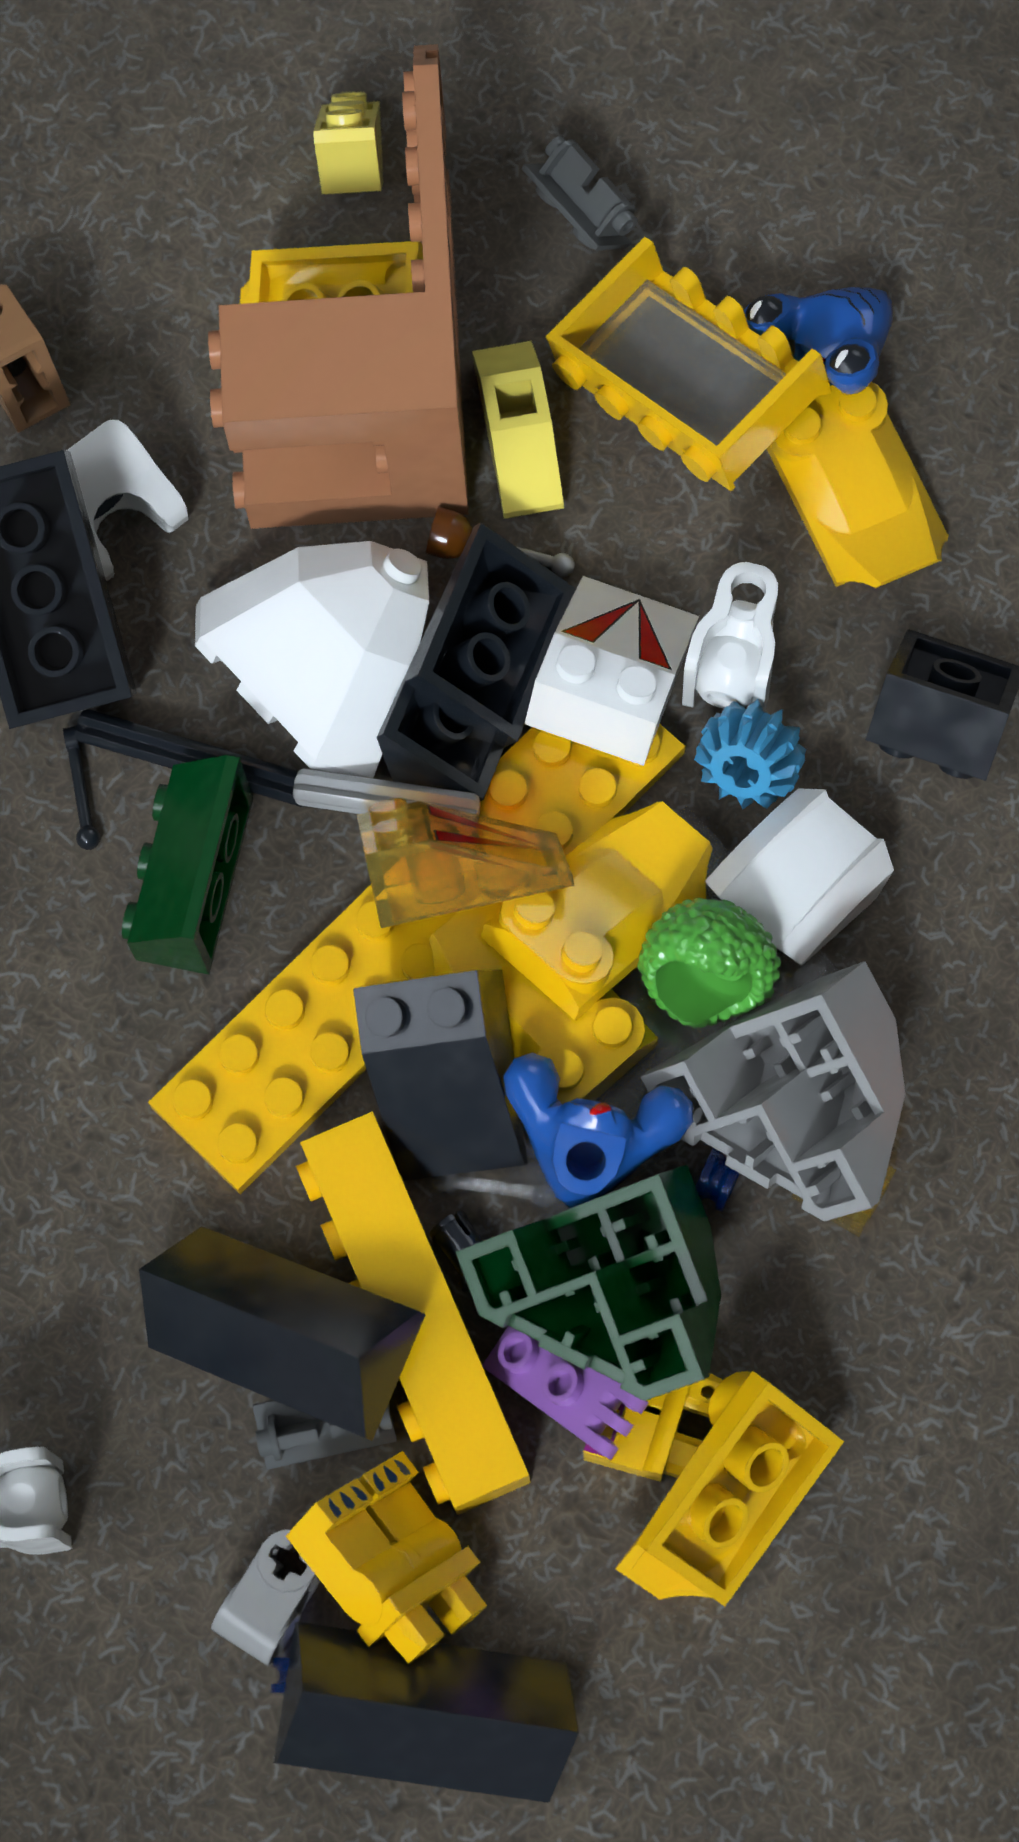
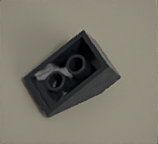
[353,970,528,1181]

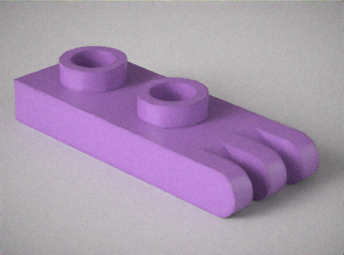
[482,1326,649,1460]

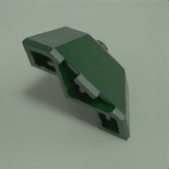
[456,1165,722,1401]

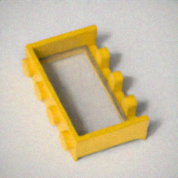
[546,237,832,491]

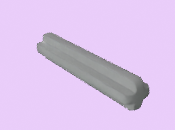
[293,768,481,830]

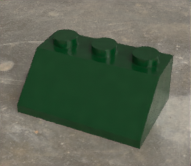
[122,755,253,975]

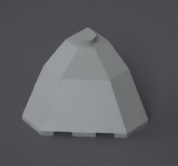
[640,961,906,1221]

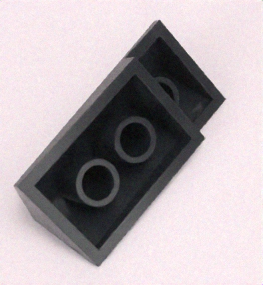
[376,523,576,801]
[139,1226,426,1441]
[274,1622,579,1803]

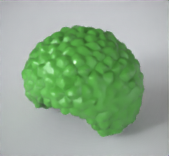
[637,898,781,1028]

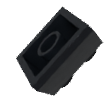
[865,629,1019,781]

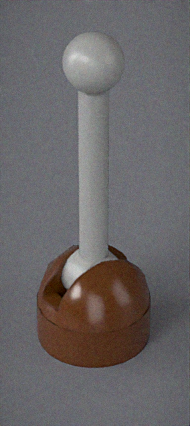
[426,506,575,577]

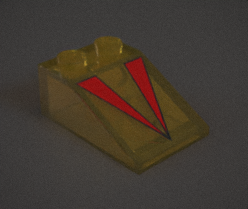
[357,798,575,928]

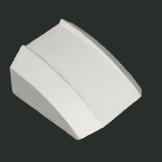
[705,788,894,965]

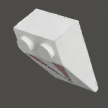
[525,576,699,766]

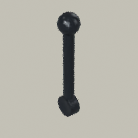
[63,726,101,850]

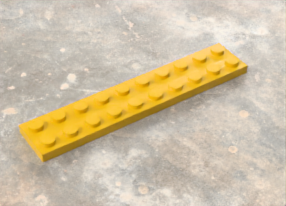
[148,724,685,1195]

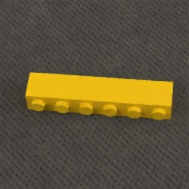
[296,1111,531,1515]

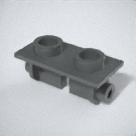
[521,136,638,251]
[252,1400,397,1470]

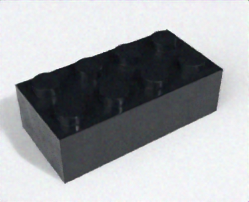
[0,450,137,729]

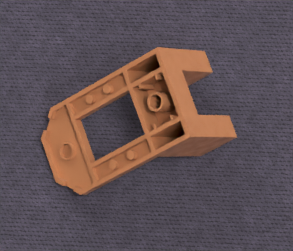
[208,44,469,529]

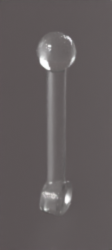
[431,1174,558,1208]

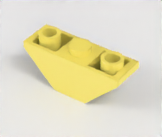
[313,92,383,195]
[472,341,564,519]

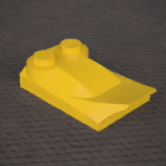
[240,241,423,304]
[767,381,948,588]
[481,801,713,1021]
[429,890,658,1104]
[615,1371,844,1607]

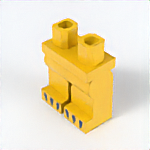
[286,1451,487,1665]

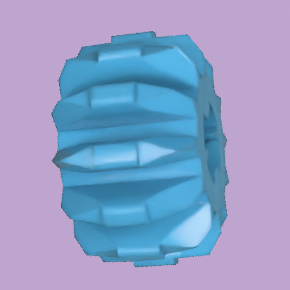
[694,699,807,809]

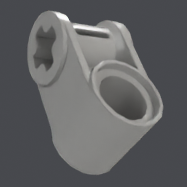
[211,1529,321,1667]

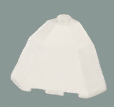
[195,541,429,778]

